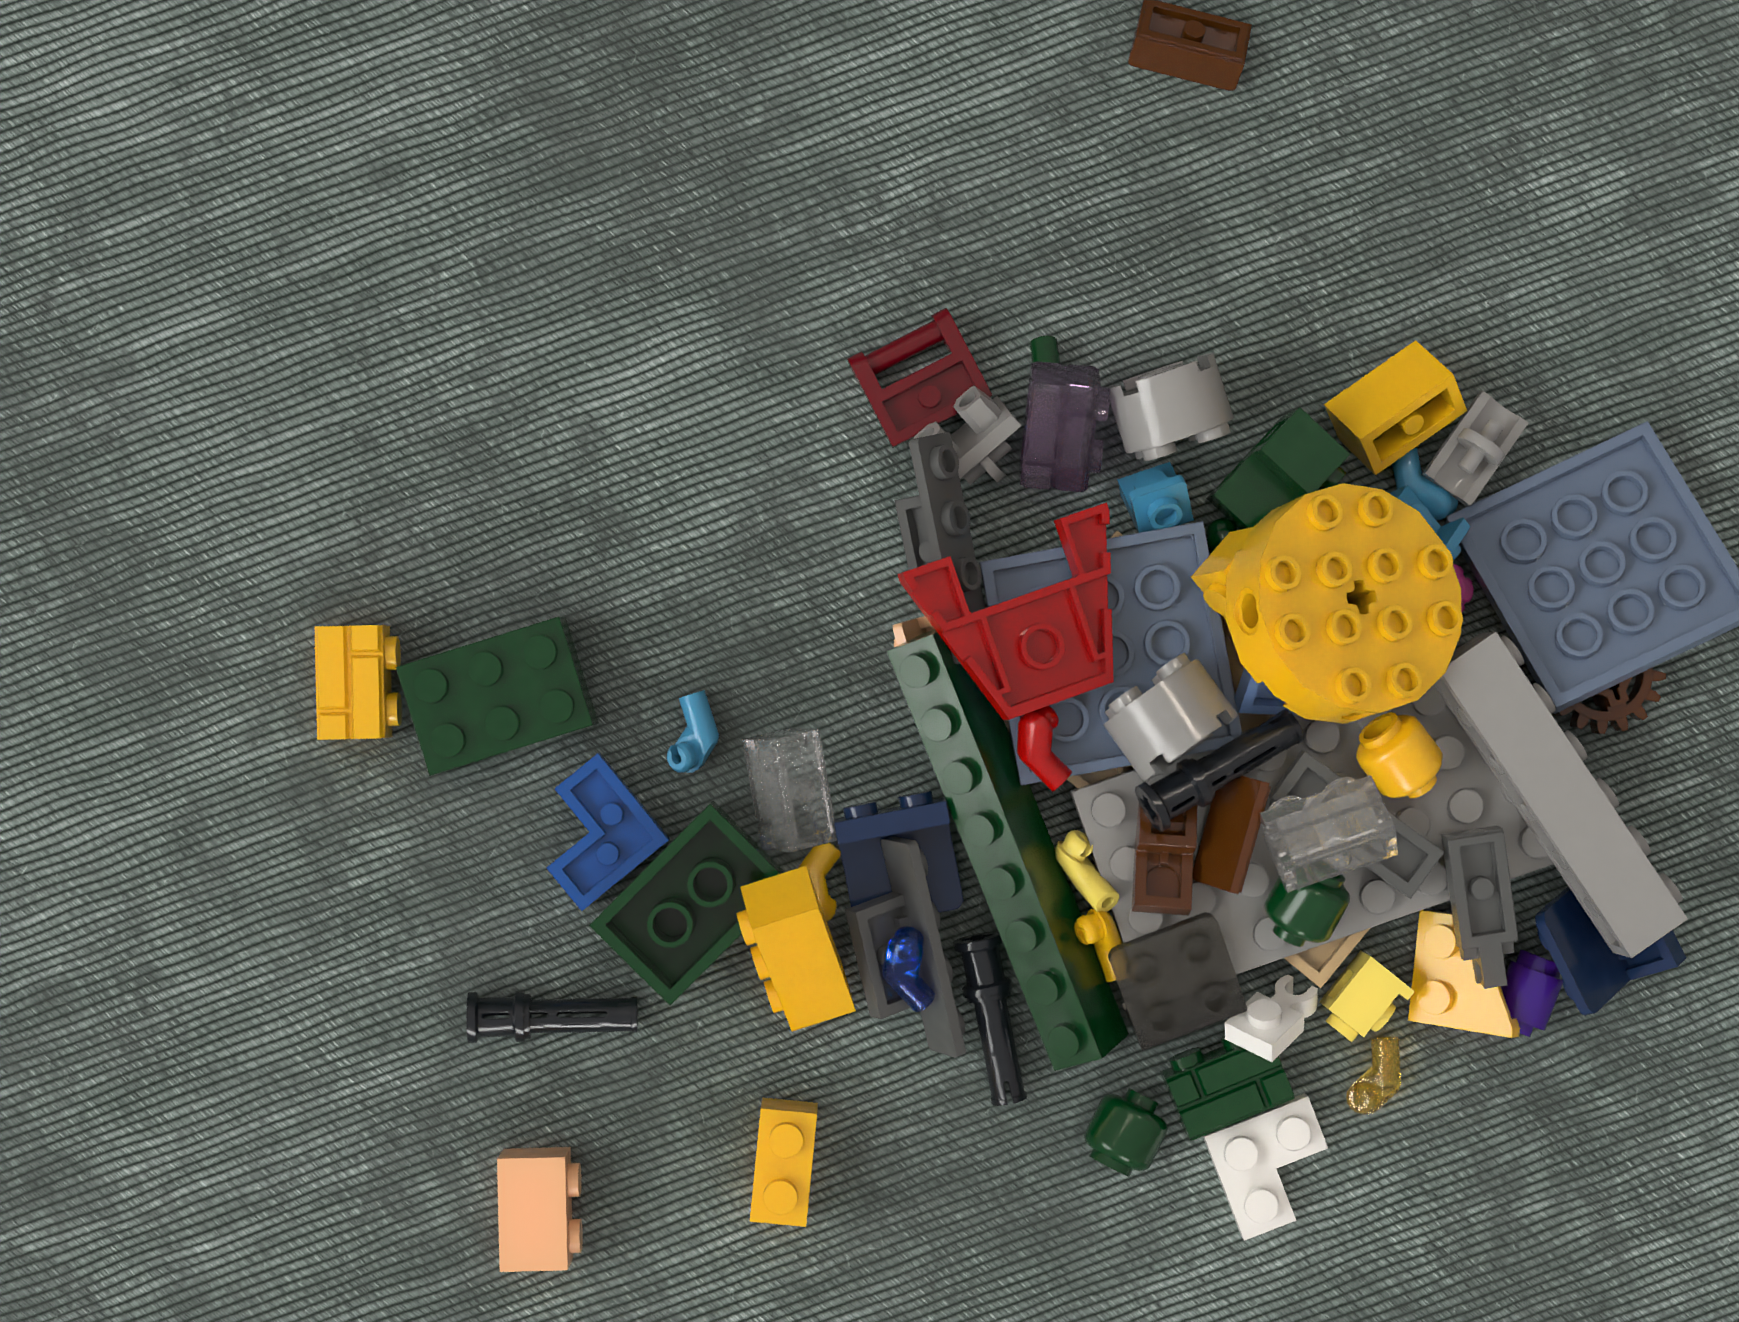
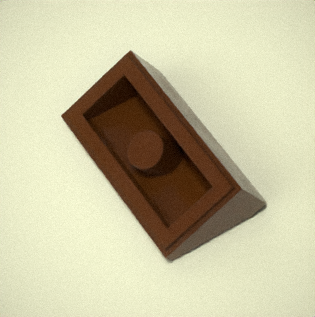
[1128,0,1252,91]
[1193,776,1271,895]

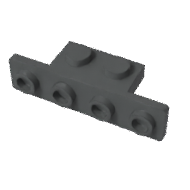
[894,432,985,664]
[845,836,966,1058]

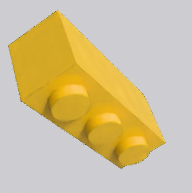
[736,865,856,1032]

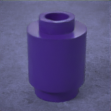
[1501,949,1563,1037]

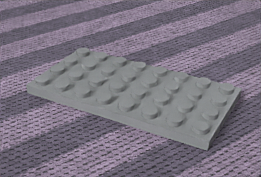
[1070,685,1553,1006]

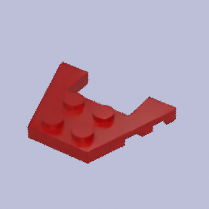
[897,502,1114,720]

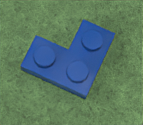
[546,753,670,911]

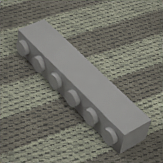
[1434,632,1688,958]

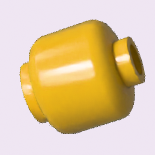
[1356,712,1443,798]

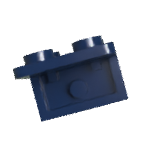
[834,790,963,913]
[1535,886,1686,1016]

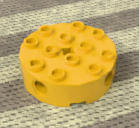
[1226,483,1463,724]

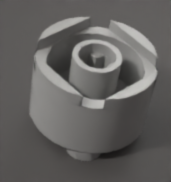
[1105,353,1234,461]
[1103,653,1239,782]

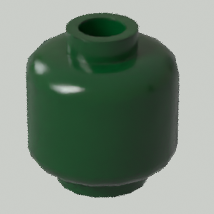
[1264,857,1350,947]
[1084,1088,1168,1177]

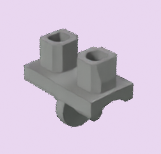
[913,386,1021,485]
[1421,391,1529,507]

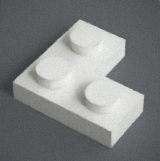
[1203,1093,1328,1241]

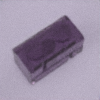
[1019,361,1110,492]

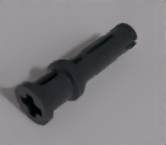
[1135,709,1304,831]
[953,931,1027,1106]
[466,991,638,1043]

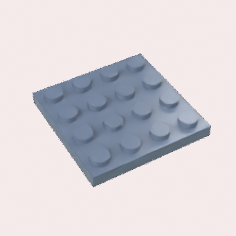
[1445,421,1739,714]
[979,521,1242,785]

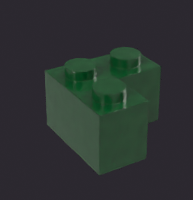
[1206,407,1350,530]

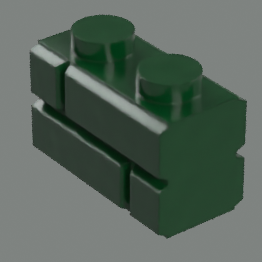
[1161,1035,1295,1141]

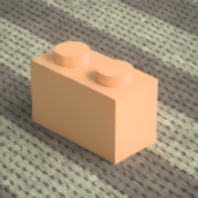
[497,1147,583,1272]

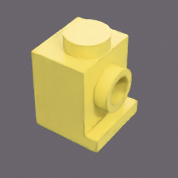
[1319,950,1415,1042]

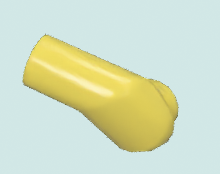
[1055,830,1119,912]

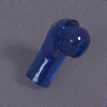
[882,926,935,1012]

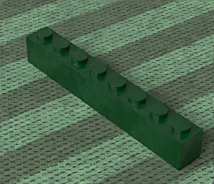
[886,629,1129,1071]

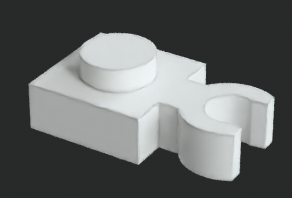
[1225,975,1318,1062]

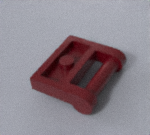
[847,308,993,448]

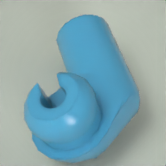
[1392,448,1458,520]
[667,690,719,773]

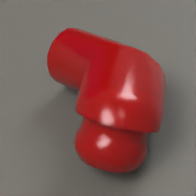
[1017,706,1072,792]

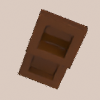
[1132,804,1198,916]

